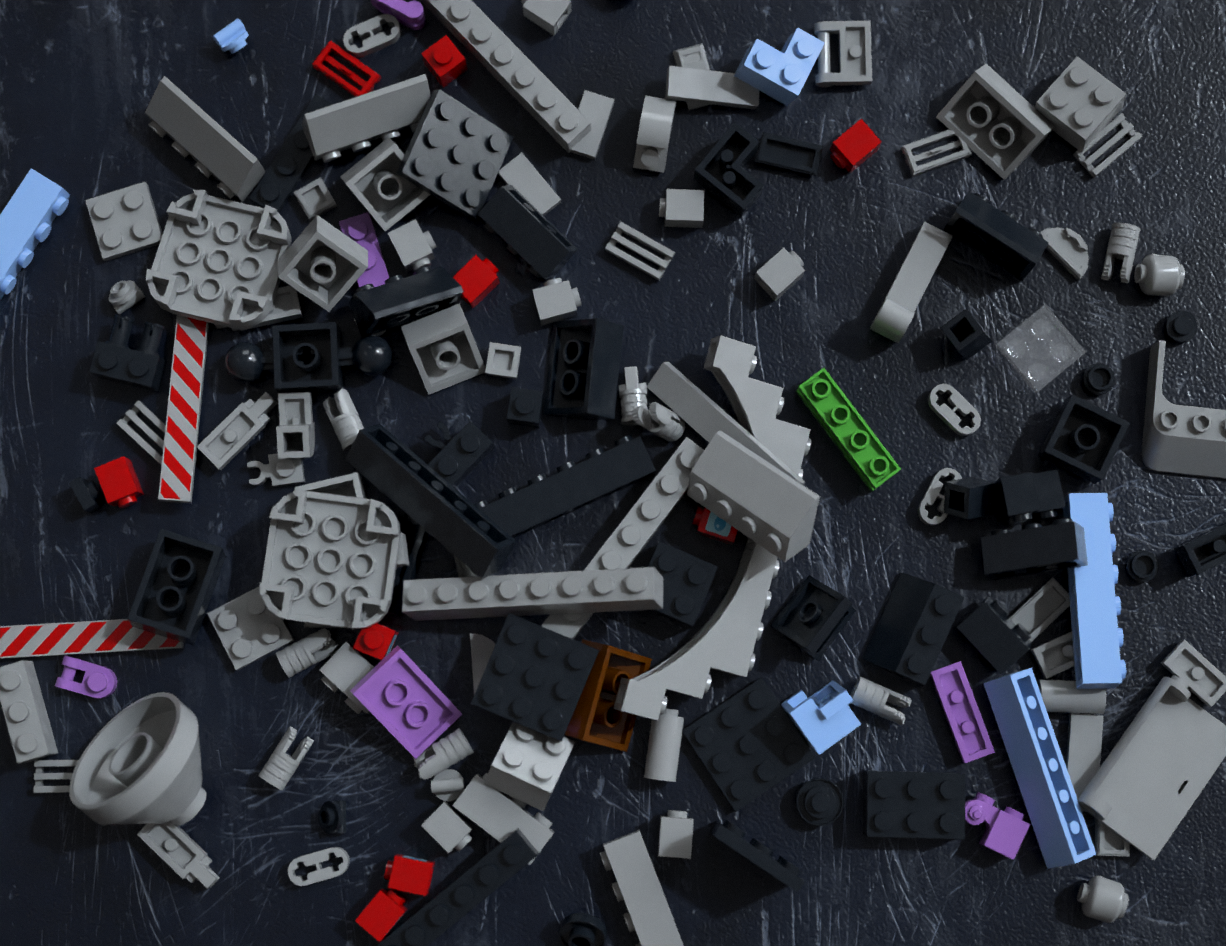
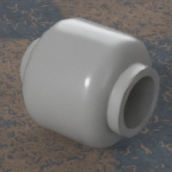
[1134,254,1185,296]
[1077,876,1129,923]

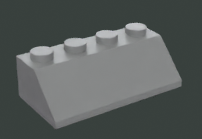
[302,74,431,163]
[145,76,266,202]
[687,430,820,562]

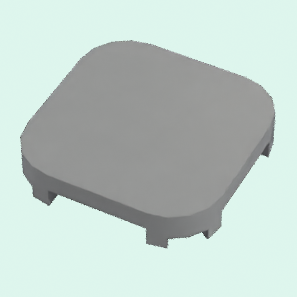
[146,190,292,329]
[259,490,401,629]

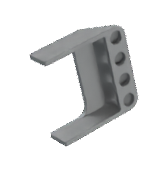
[1142,340,1226,479]

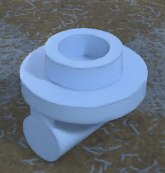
[212,18,249,53]

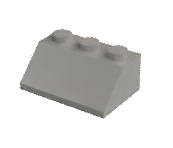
[936,64,1055,180]

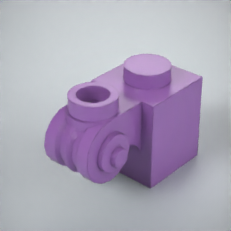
[965,792,1030,860]

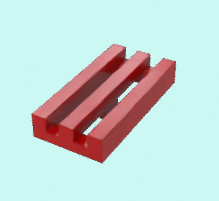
[312,40,381,97]

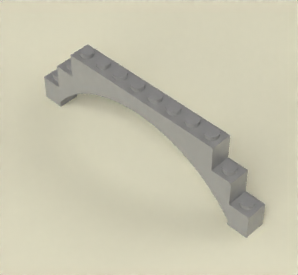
[613,335,811,720]

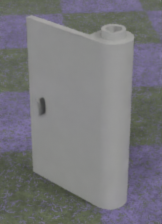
[1077,675,1226,860]

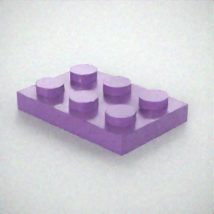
[350,645,462,759]

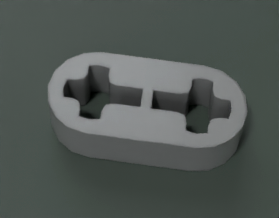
[343,14,401,58]
[928,384,981,436]
[918,468,962,526]
[288,847,350,886]

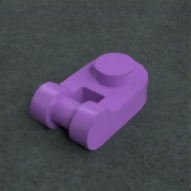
[370,0,426,30]
[55,655,117,698]

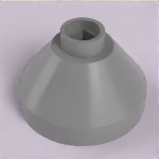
[69,692,206,826]

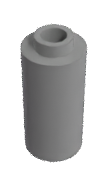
[1037,680,1106,714]
[644,709,684,782]

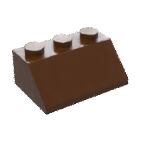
[564,639,652,752]

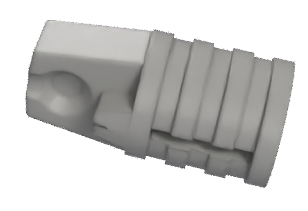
[618,366,648,426]

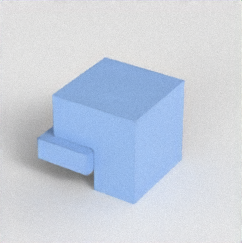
[781,680,861,755]

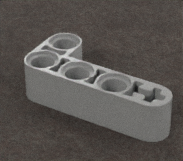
[870,222,952,343]

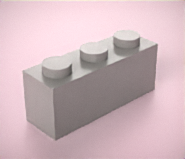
[0,660,58,763]
[453,773,554,865]

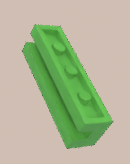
[796,368,901,492]

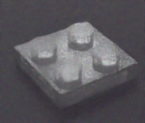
[995,304,1086,393]

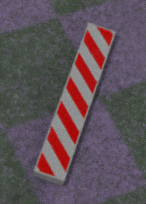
[158,315,209,504]
[0,619,184,659]

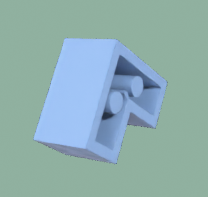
[734,28,824,106]

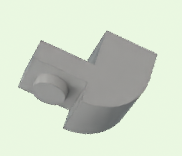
[633,96,676,173]
[276,391,315,459]

